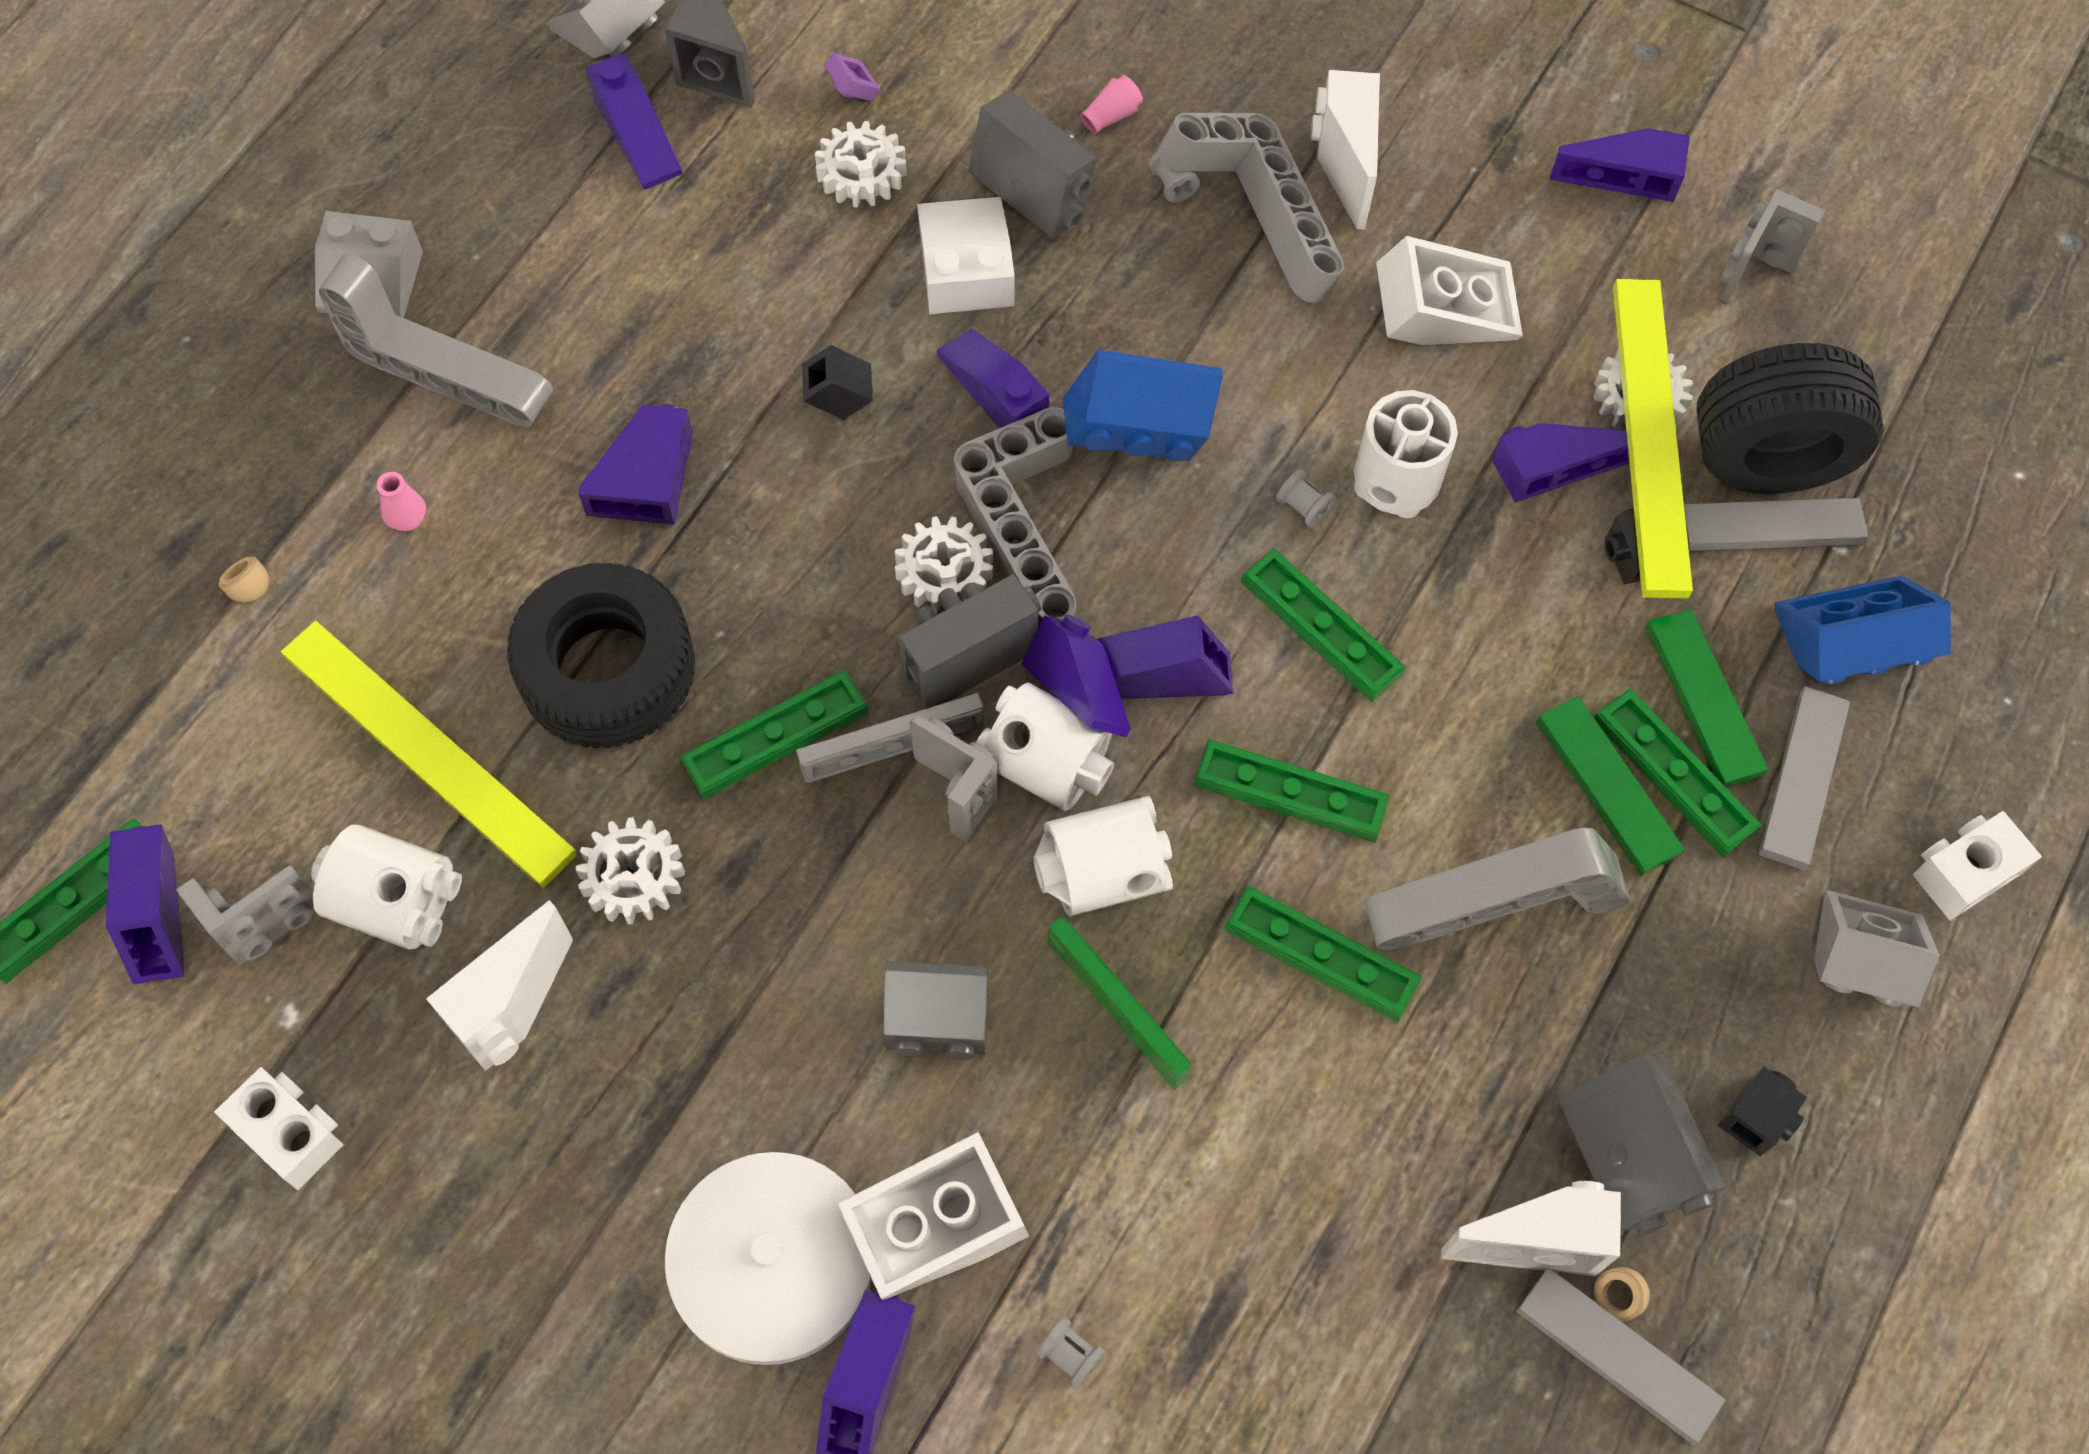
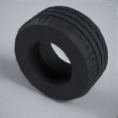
[1696,343,1884,493]
[507,563,695,748]

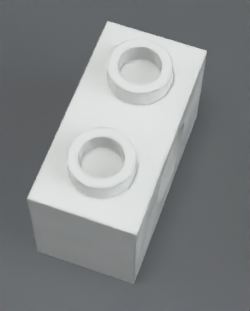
[1913,811,2042,921]

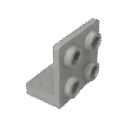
[1719,189,1825,304]
[910,714,998,843]
[176,866,315,966]

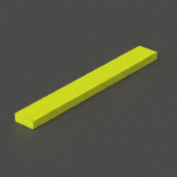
[1613,279,1693,599]
[280,620,578,889]

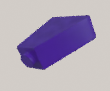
[578,404,693,525]
[1097,615,1233,699]
[106,824,184,984]
[816,1290,915,1454]

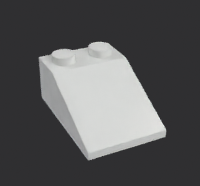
[1311,70,1380,230]
[917,197,1015,314]
[1376,236,1523,345]
[426,900,573,1071]
[838,1132,1029,1300]
[1441,1181,1621,1276]

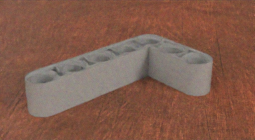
[1157,113,1344,303]
[318,254,553,428]
[954,407,1076,625]
[1365,828,1630,951]

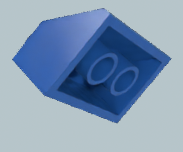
[1063,350,1223,461]
[1775,576,1951,684]

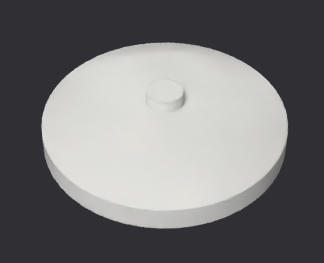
[665,1152,872,1365]

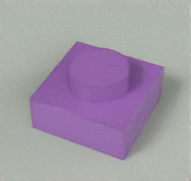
[824,53,881,101]

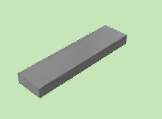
[1684,498,1868,551]
[1758,686,1850,870]
[796,693,984,783]
[1516,1267,1726,1445]

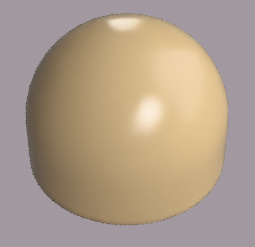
[219,557,269,603]
[1593,1267,1650,1322]

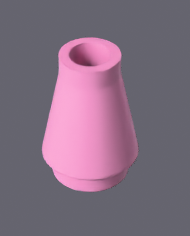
[1080,75,1143,134]
[377,472,426,531]

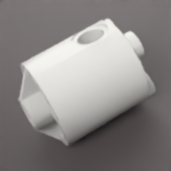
[1353,390,1458,518]
[976,682,1114,812]
[1033,796,1173,917]
[311,825,462,949]

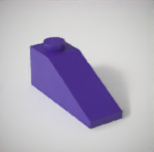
[586,52,682,190]
[1550,128,1690,202]
[937,329,1050,428]
[1492,423,1630,503]
[1021,615,1131,737]

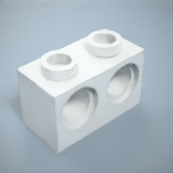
[214,1067,344,1190]

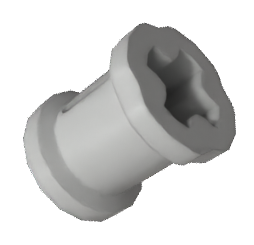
[1149,152,1200,203]
[1276,469,1336,528]
[1036,1317,1106,1389]

